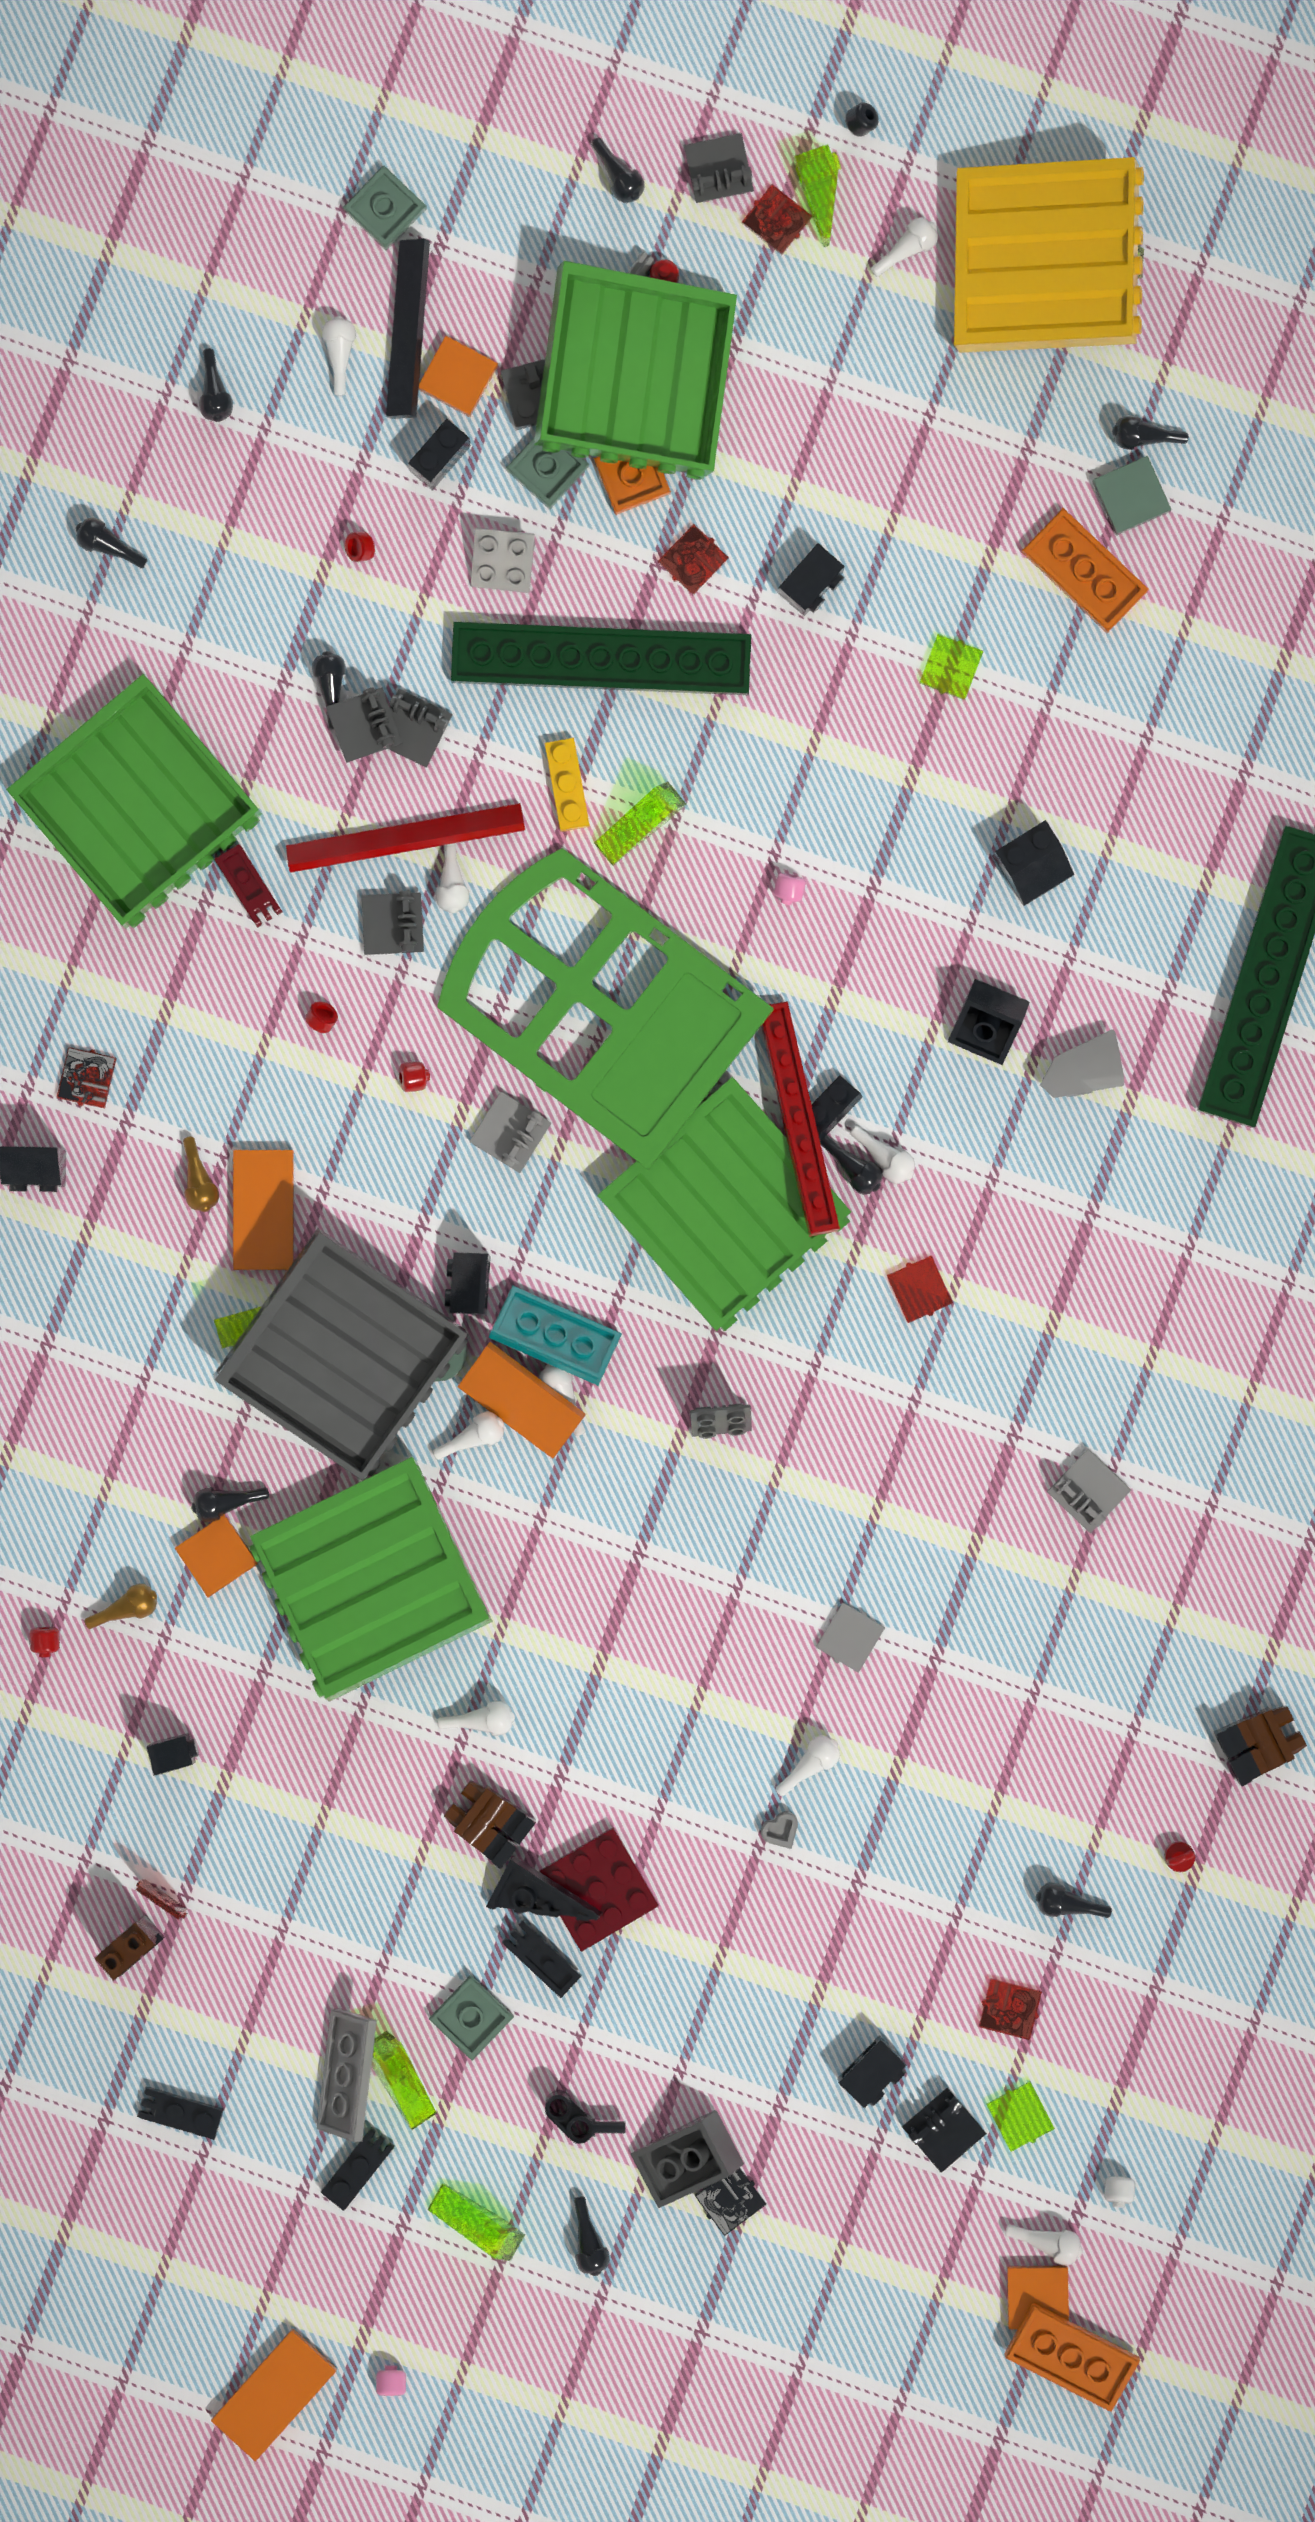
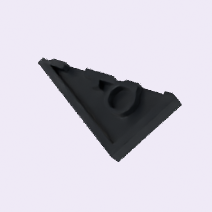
[486,1856,603,1921]

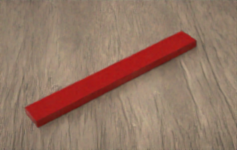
[286,803,525,873]
[761,1001,840,1237]

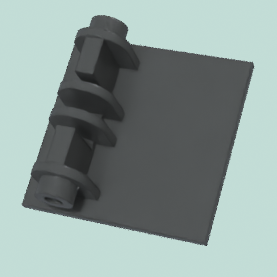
[684,133,754,203]
[326,687,403,763]
[388,689,453,768]
[361,891,424,955]
[690,1403,752,1439]

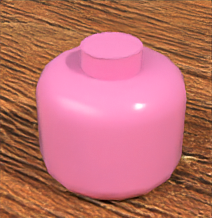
[774,873,806,905]
[376,2366,406,2396]

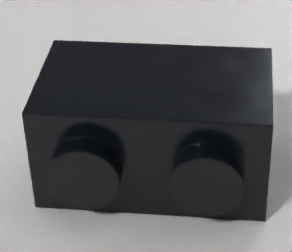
[408,418,471,491]
[778,543,845,616]
[837,2035,907,2109]

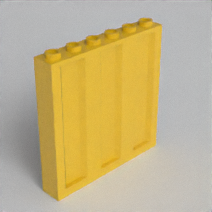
[954,157,1144,353]

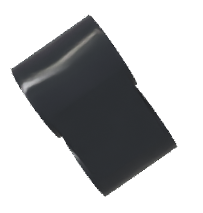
[545,2090,626,2144]

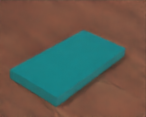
[488,1285,622,1386]

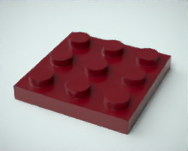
[539,1827,659,1952]

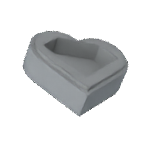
[760,1811,798,1849]

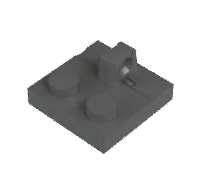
[500,359,545,431]

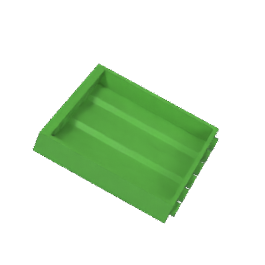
[534,261,737,480]
[6,674,262,929]
[597,1077,851,1332]
[249,1457,493,1702]

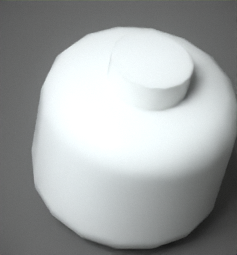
[1104,2176,1135,2208]

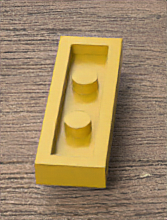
[545,738,590,832]

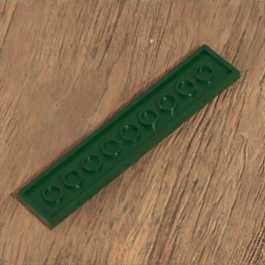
[451,622,752,696]
[1197,825,1315,1129]

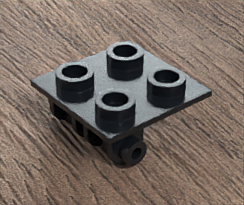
[902,2087,987,2173]

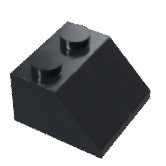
[992,820,1075,906]
[948,979,1030,1065]
[0,1146,66,1192]
[444,1253,491,1316]

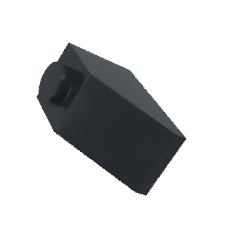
[146,1733,199,1776]

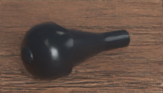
[592,137,645,203]
[199,348,233,422]
[1112,415,1189,450]
[76,517,148,569]
[312,651,346,730]
[820,1135,883,1195]
[191,1487,269,1522]
[1036,1882,1112,1918]
[574,2196,610,2276]

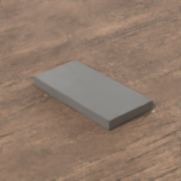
[317,2008,377,2142]

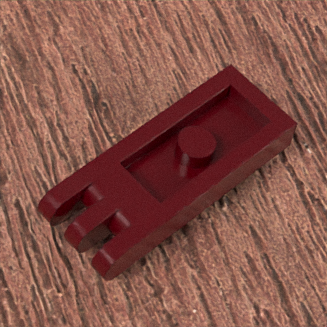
[214,843,283,928]

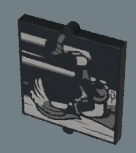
[695,2168,767,2236]

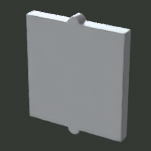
[816,1602,885,1673]

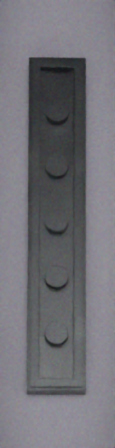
[386,238,430,419]

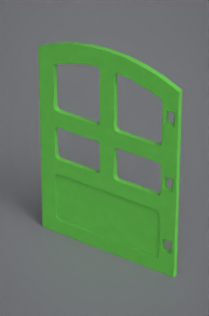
[437,848,774,1170]

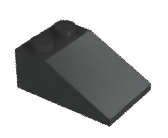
[631,2110,744,2208]

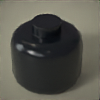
[845,102,879,136]

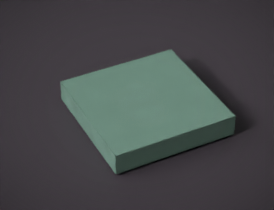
[343,165,427,251]
[506,436,590,510]
[1092,456,1172,536]
[429,1974,514,2061]

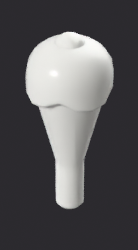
[871,218,938,277]
[322,316,356,396]
[435,843,470,914]
[850,1125,915,1184]
[539,1364,586,1436]
[433,1412,504,1460]
[437,1701,515,1736]
[776,1736,840,1796]
[1005,2224,1083,2265]

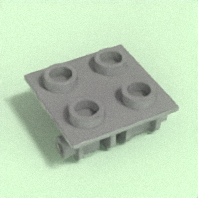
[470,528,535,593]
[469,1092,551,1173]
[1047,1449,1131,1533]

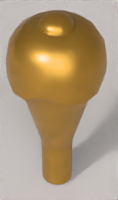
[183,1136,219,1212]
[84,1583,157,1629]

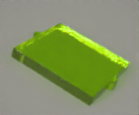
[919,634,984,700]
[986,2081,1055,2152]

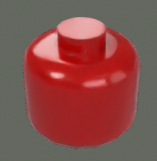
[650,259,679,283]
[399,1061,430,1092]
[29,1627,60,1657]

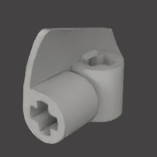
[1040,1029,1124,1098]

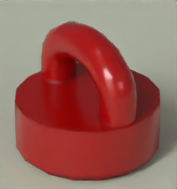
[345,531,375,562]
[305,1001,338,1033]
[1164,1841,1195,1872]

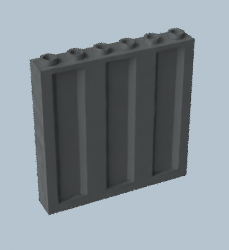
[213,1228,468,1481]

